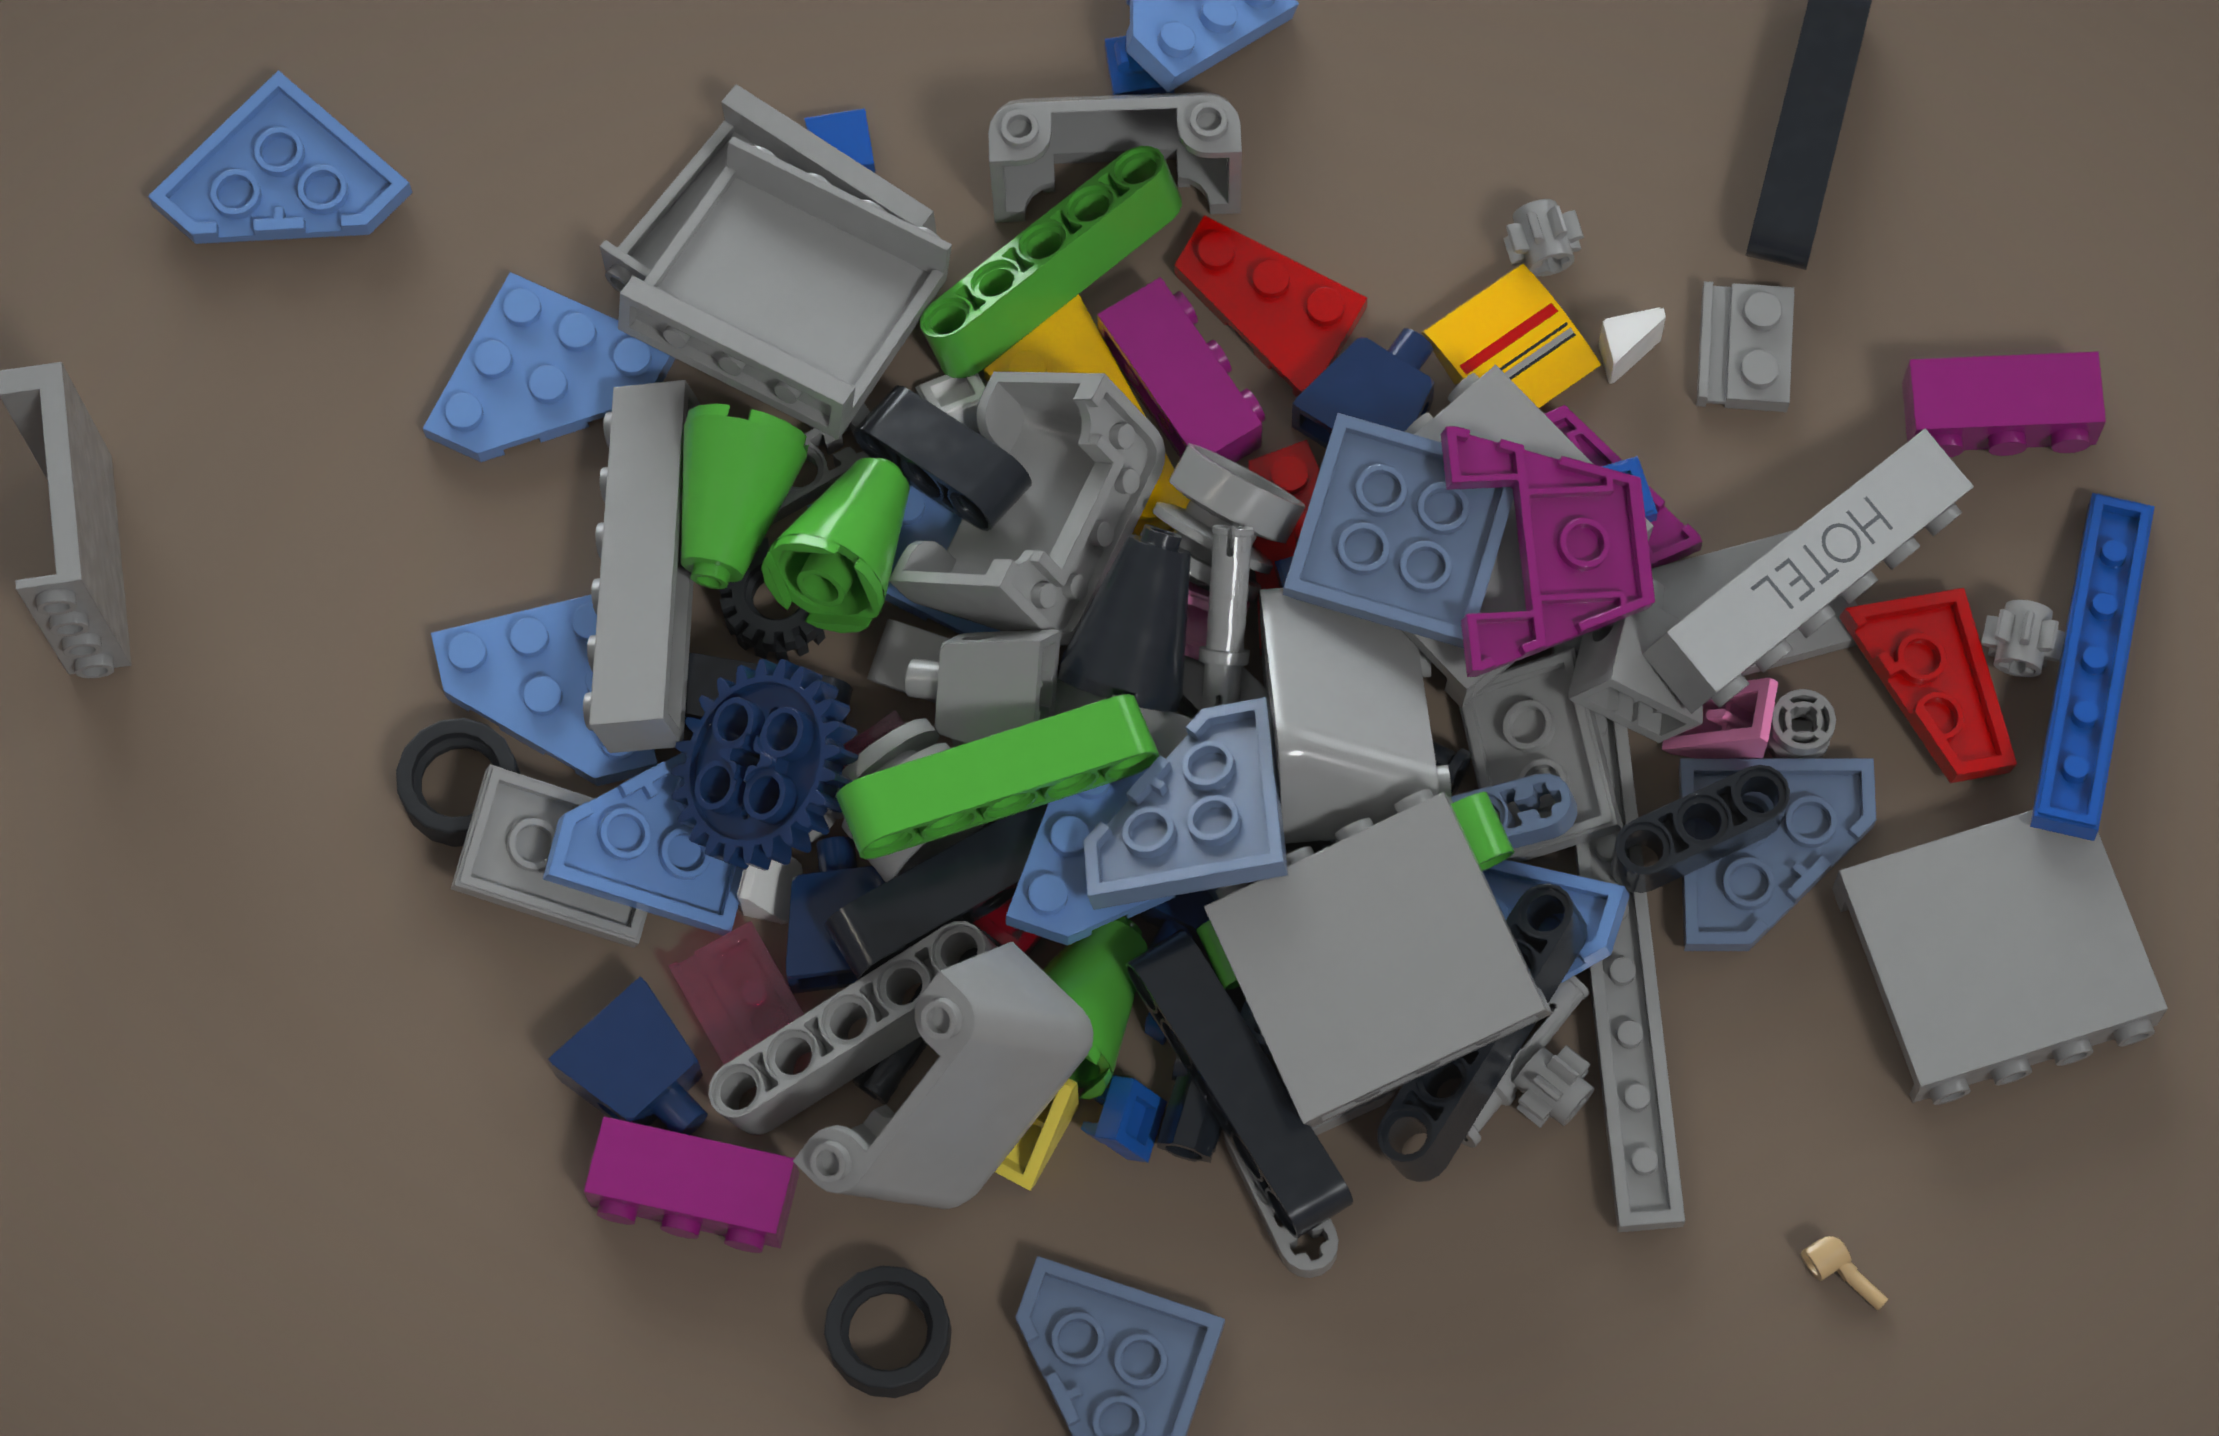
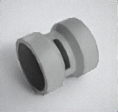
[1767,689,1836,759]

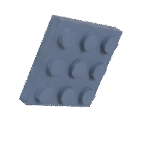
[1283,413,1514,648]

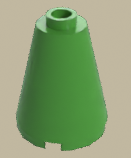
[681,403,809,589]
[761,458,910,633]
[1042,916,1148,1099]

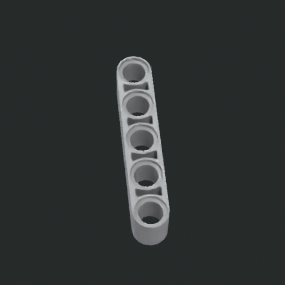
[708,921,997,1135]

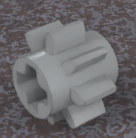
[1503,199,1584,276]
[1981,600,2066,677]
[1514,1045,1595,1128]

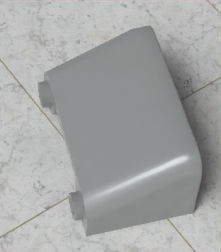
[988,92,1242,223]
[889,371,1165,646]
[1259,588,1451,843]
[793,941,1094,1209]

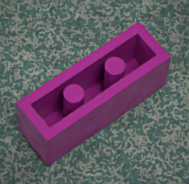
[1097,277,1266,463]
[1902,351,2106,458]
[584,1116,799,1253]

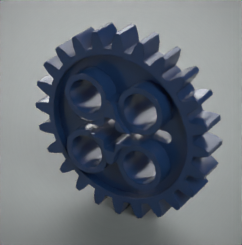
[671,659,858,871]

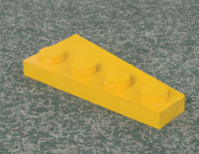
[984,294,1190,535]

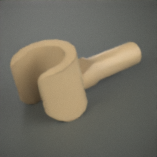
[1801,1236,1888,1311]

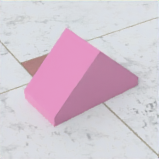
[1662,678,1778,759]

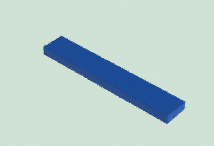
[2030,493,2155,841]

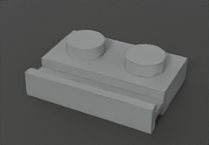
[1696,281,1795,412]

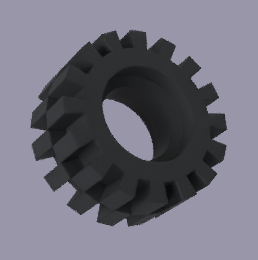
[719,537,826,661]

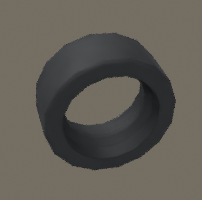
[396,718,521,847]
[824,1265,952,1398]

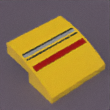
[1421,263,1602,408]

